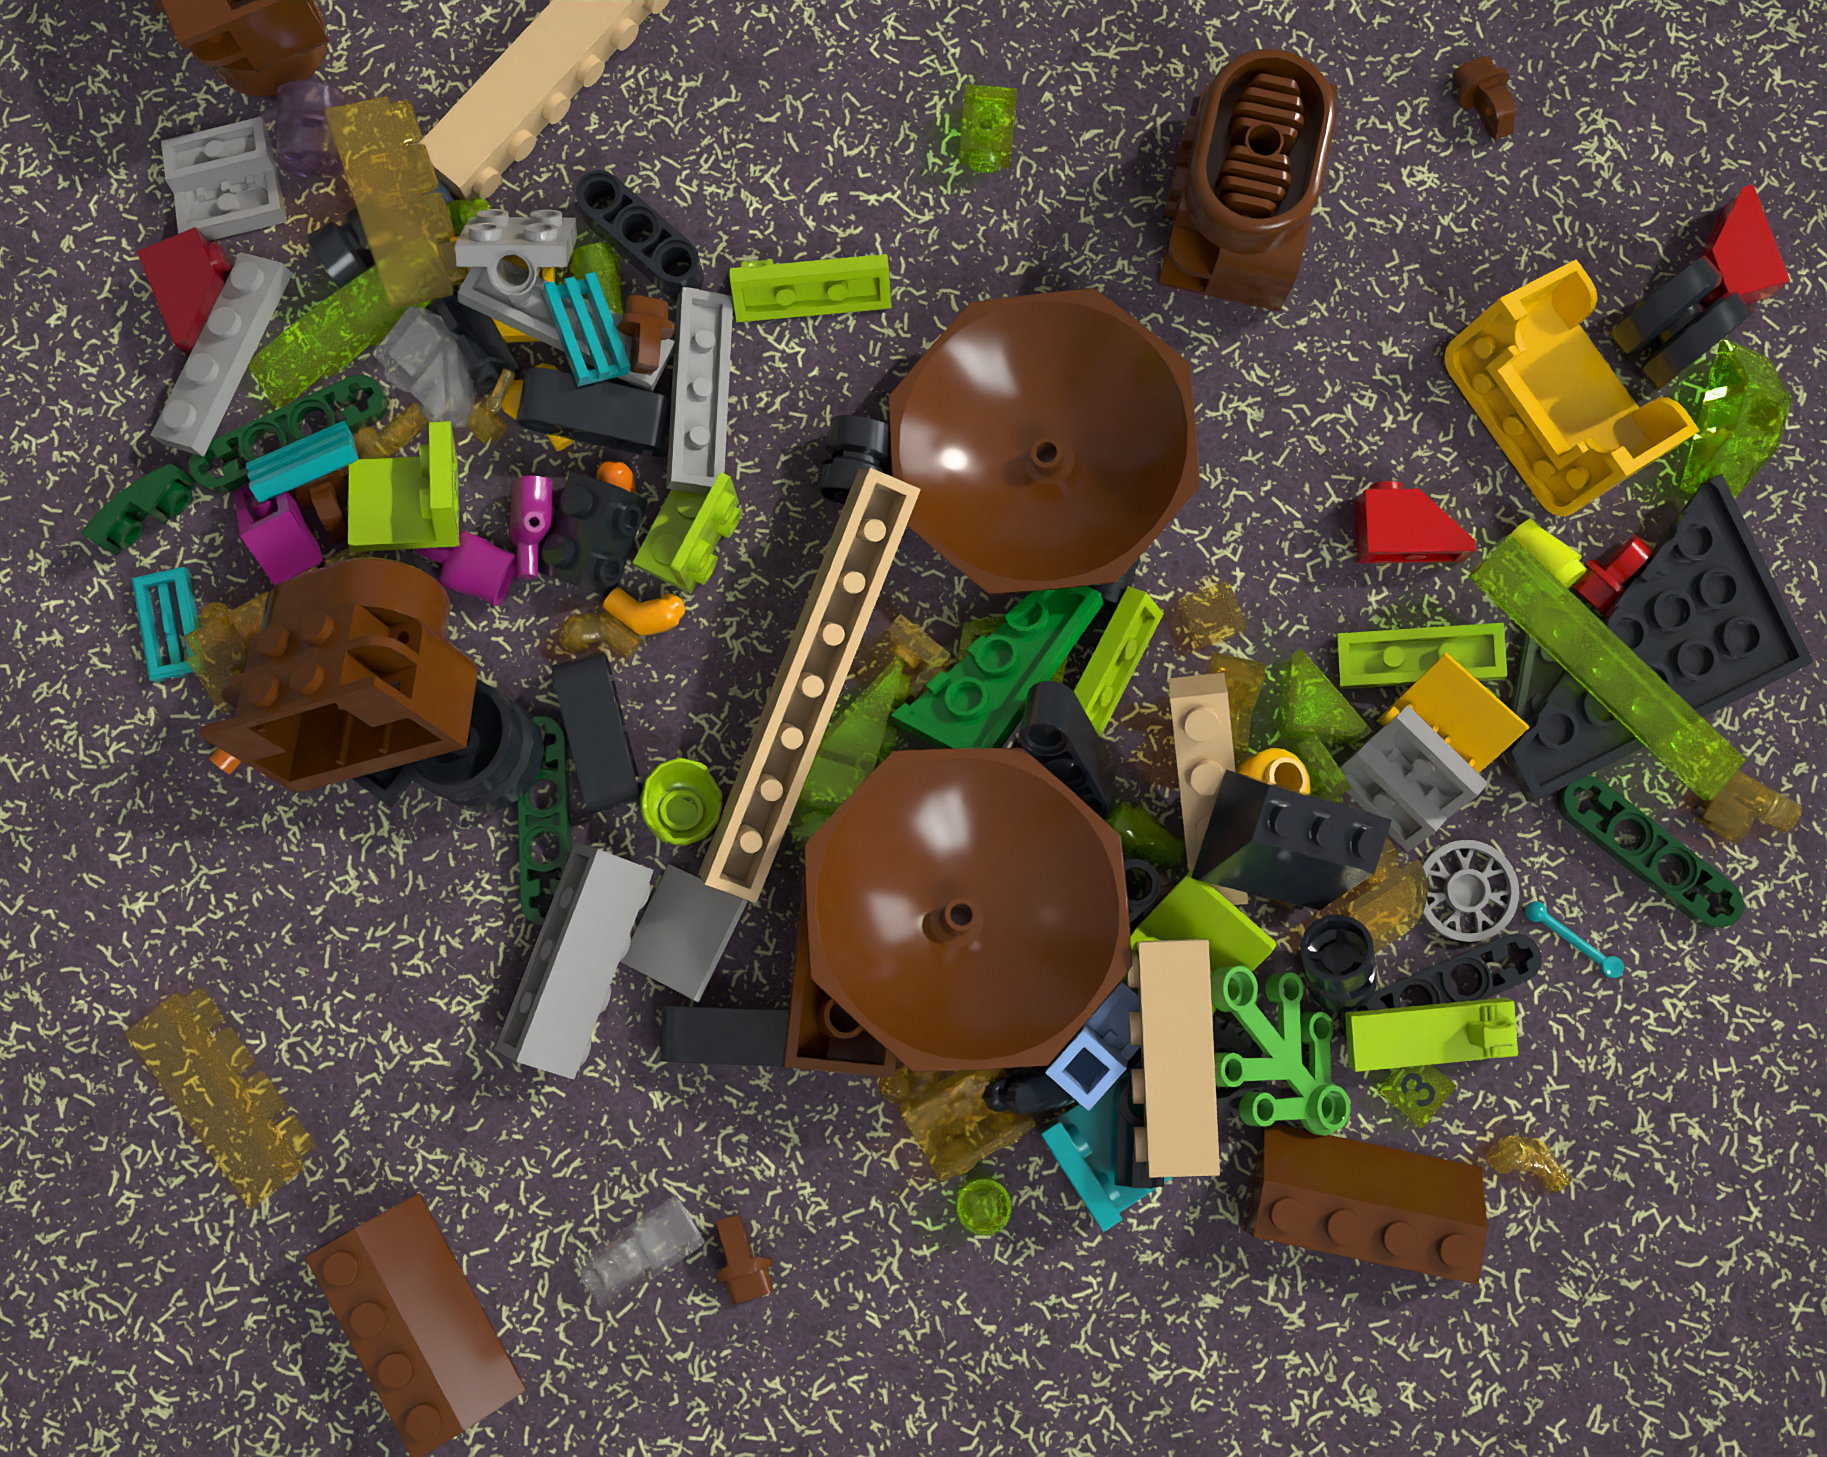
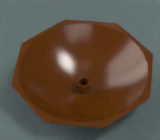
[889,288,1200,594]
[804,748,1132,1072]

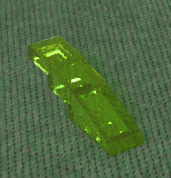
[248,238,454,407]

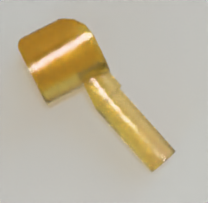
[467,368,516,444]

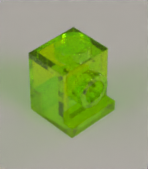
[959,84,1017,173]

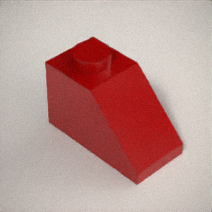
[1698,184,1790,307]
[1355,481,1476,563]

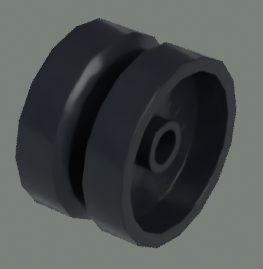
[1608,255,1755,391]
[404,679,544,813]

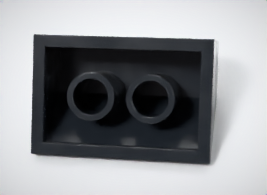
[1191,769,1392,910]

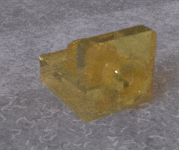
[887,614,951,702]

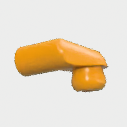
[602,587,685,636]

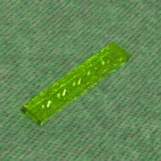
[1468,535,1746,800]

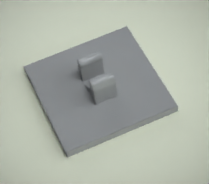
[620,864,748,1002]

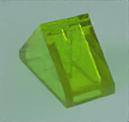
[1278,648,1372,744]

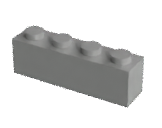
[495,842,654,1080]

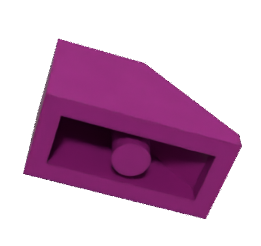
[233,483,323,586]

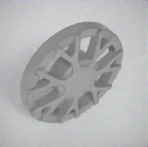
[1415,840,1519,942]

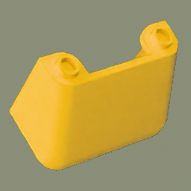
[1444,259,1700,517]

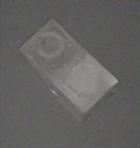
[372,305,475,428]
[573,1195,705,1308]

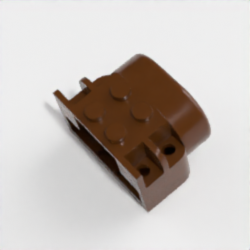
[152,0,331,97]
[1158,49,1338,312]
[199,558,477,793]

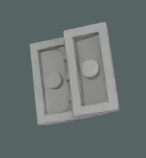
[161,116,287,241]
[1330,705,1488,852]

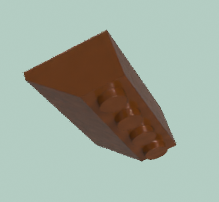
[782,868,896,1078]
[1243,1123,1488,1285]
[305,1193,527,1457]

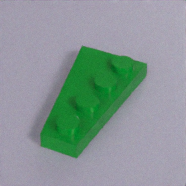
[891,586,1103,749]

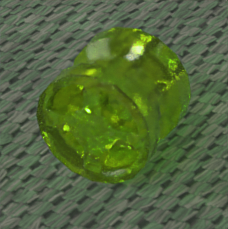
[955,1176,1012,1236]

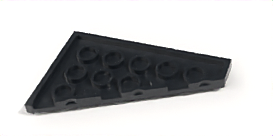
[1503,474,1813,802]

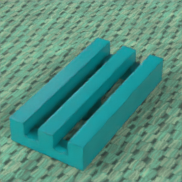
[542,272,631,387]
[246,420,358,502]
[131,567,207,683]

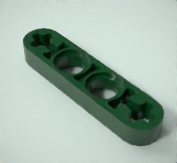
[190,374,388,494]
[518,716,572,926]
[1557,776,1744,929]

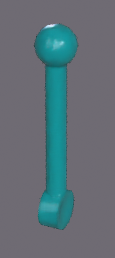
[1525,901,1624,978]

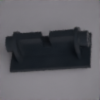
[429,286,521,398]

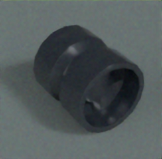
[306,199,408,296]
[816,415,892,505]
[1300,914,1378,1012]

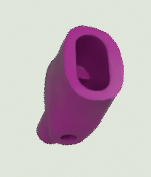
[508,475,553,580]
[414,531,517,606]

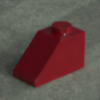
[136,227,231,357]

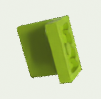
[348,421,460,552]
[633,472,742,594]
[1122,871,1276,1015]

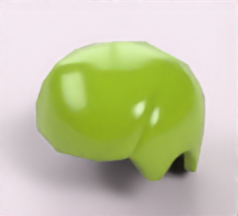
[640,757,723,846]

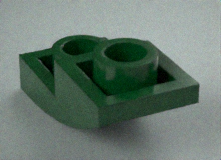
[81,463,196,556]

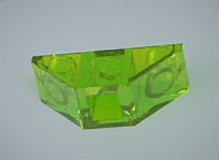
[1679,339,1792,499]

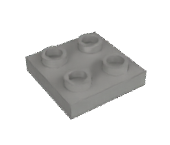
[455,209,577,296]

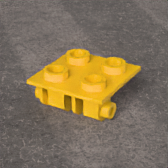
[1377,653,1529,774]

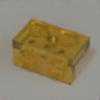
[898,1068,1036,1182]

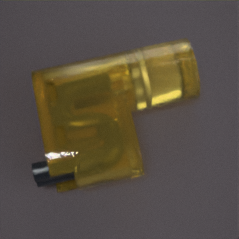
[1691,765,1802,844]

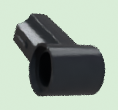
[1113,1073,1164,1189]

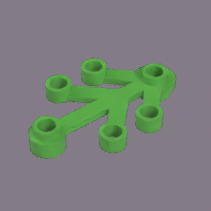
[1210,966,1350,1135]

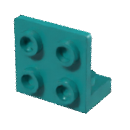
[1037,1073,1173,1232]

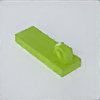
[730,254,892,322]
[1072,586,1164,737]
[1337,623,1507,689]
[1345,998,1518,1072]

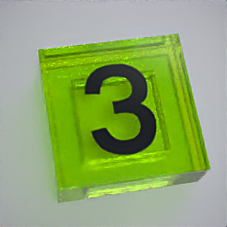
[1375,1065,1457,1129]

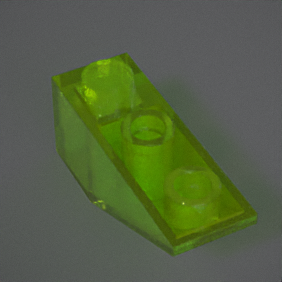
[798,657,912,812]

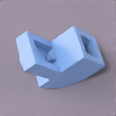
[1045,980,1141,1111]

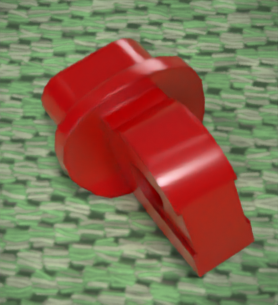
[1572,534,1652,615]

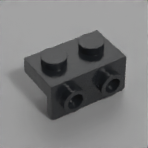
[538,471,648,597]

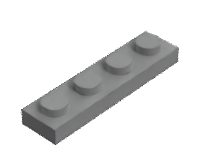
[150,252,293,457]
[457,259,675,392]
[666,286,733,495]

